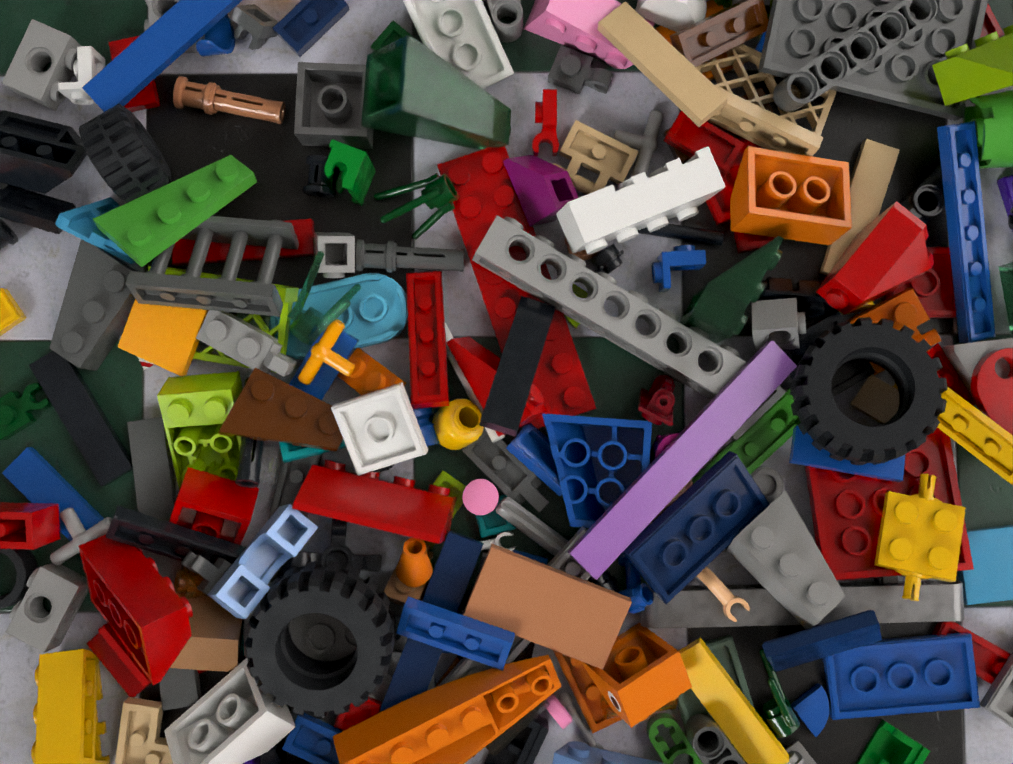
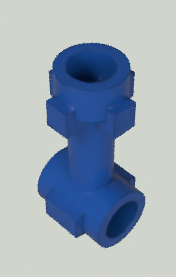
[618,552,654,614]

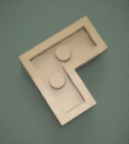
[115,697,173,764]

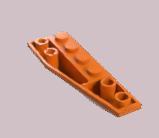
[332,654,562,764]

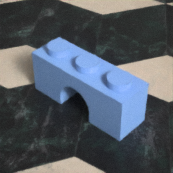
[207,504,318,619]

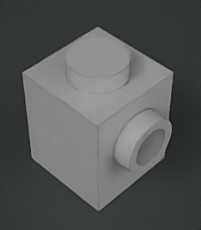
[314,232,355,278]

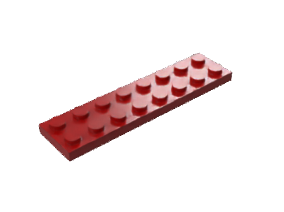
[437,142,596,429]

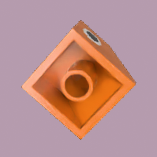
[581,622,692,728]

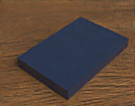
[762,610,882,672]

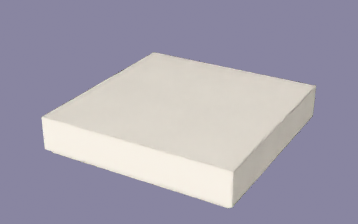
[331,382,428,476]

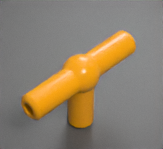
[298,319,355,385]

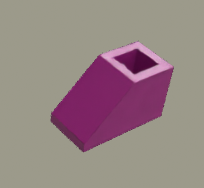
[503,155,579,227]

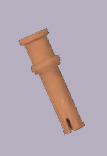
[173,76,286,125]

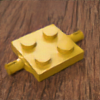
[874,474,966,601]

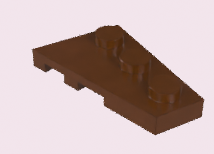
[219,368,343,451]

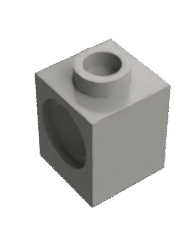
[752,298,806,351]

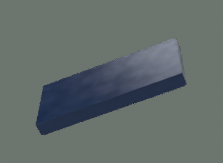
[623,451,770,604]

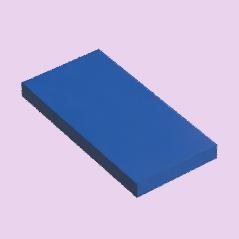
[823,632,980,720]

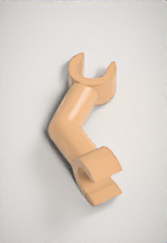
[696,566,750,622]

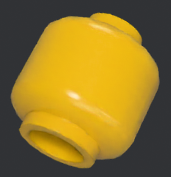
[432,399,484,450]

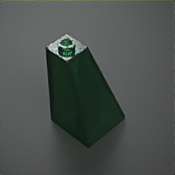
[361,35,511,150]

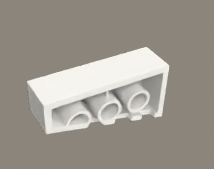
[556,146,726,254]

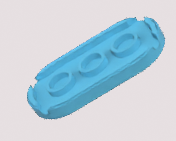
[269,273,408,360]

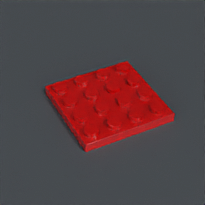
[805,428,974,581]

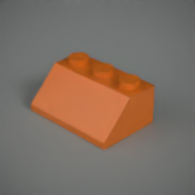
[730,146,852,245]

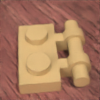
[554,120,639,195]

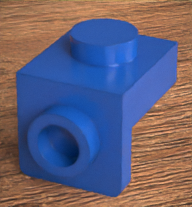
[652,245,706,292]

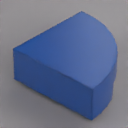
[790,683,829,737]

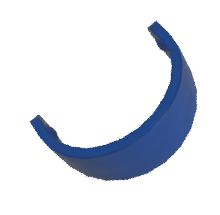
[196,14,236,57]

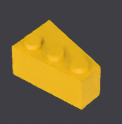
[31,649,110,764]

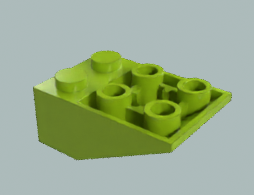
[157,371,243,490]

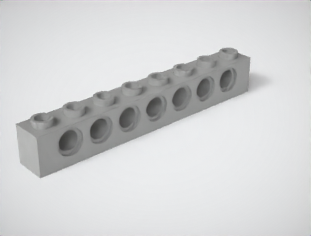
[472,215,747,400]

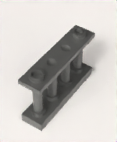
[125,216,299,317]

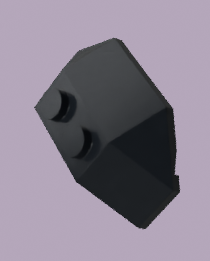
[0,110,87,194]

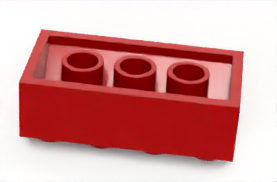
[292,459,458,544]
[78,535,193,685]

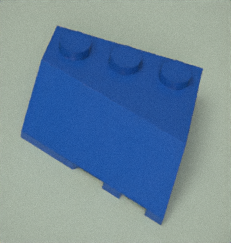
[542,414,652,531]

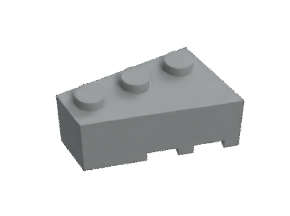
[727,490,846,629]

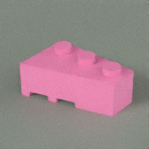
[524,0,655,69]

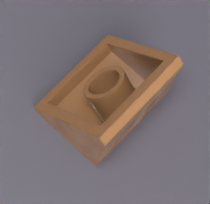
[170,593,244,672]

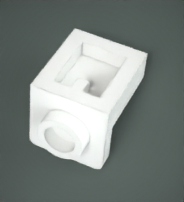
[58,46,106,105]

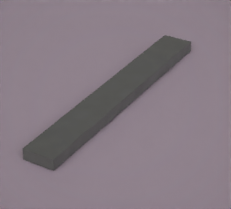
[127,417,202,711]

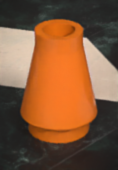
[396,538,433,588]

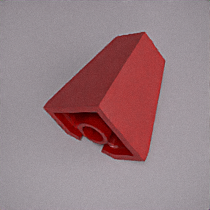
[816,201,934,315]

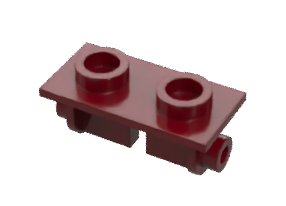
[638,375,675,427]

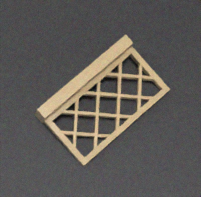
[696,44,837,156]

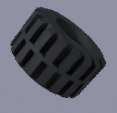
[79,104,172,203]

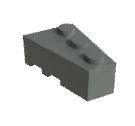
[49,239,138,371]

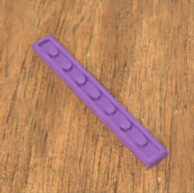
[567,340,797,580]

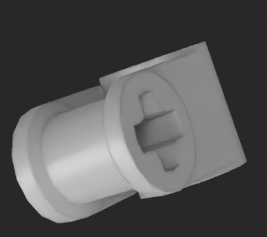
[482,0,523,43]

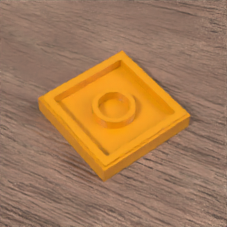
[118,299,209,376]

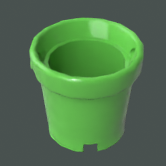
[963,90,1013,169]

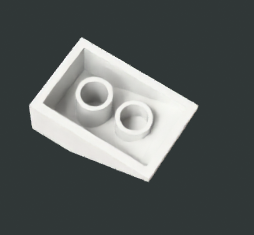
[164,658,296,764]

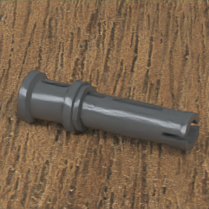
[356,239,464,273]

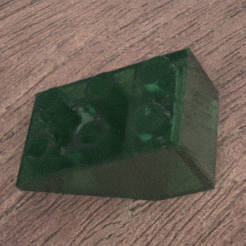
[679,236,784,343]

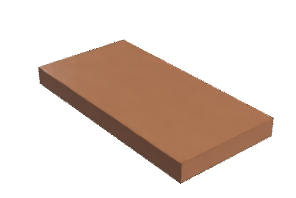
[463,544,632,669]

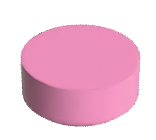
[462,479,499,516]
[542,694,573,729]

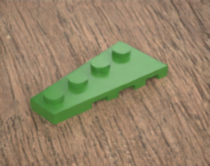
[93,155,257,267]

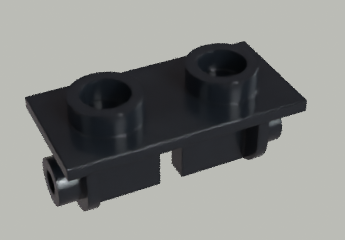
[758,277,831,318]

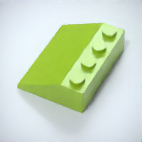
[932,25,1013,106]

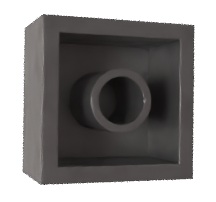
[294,62,376,149]

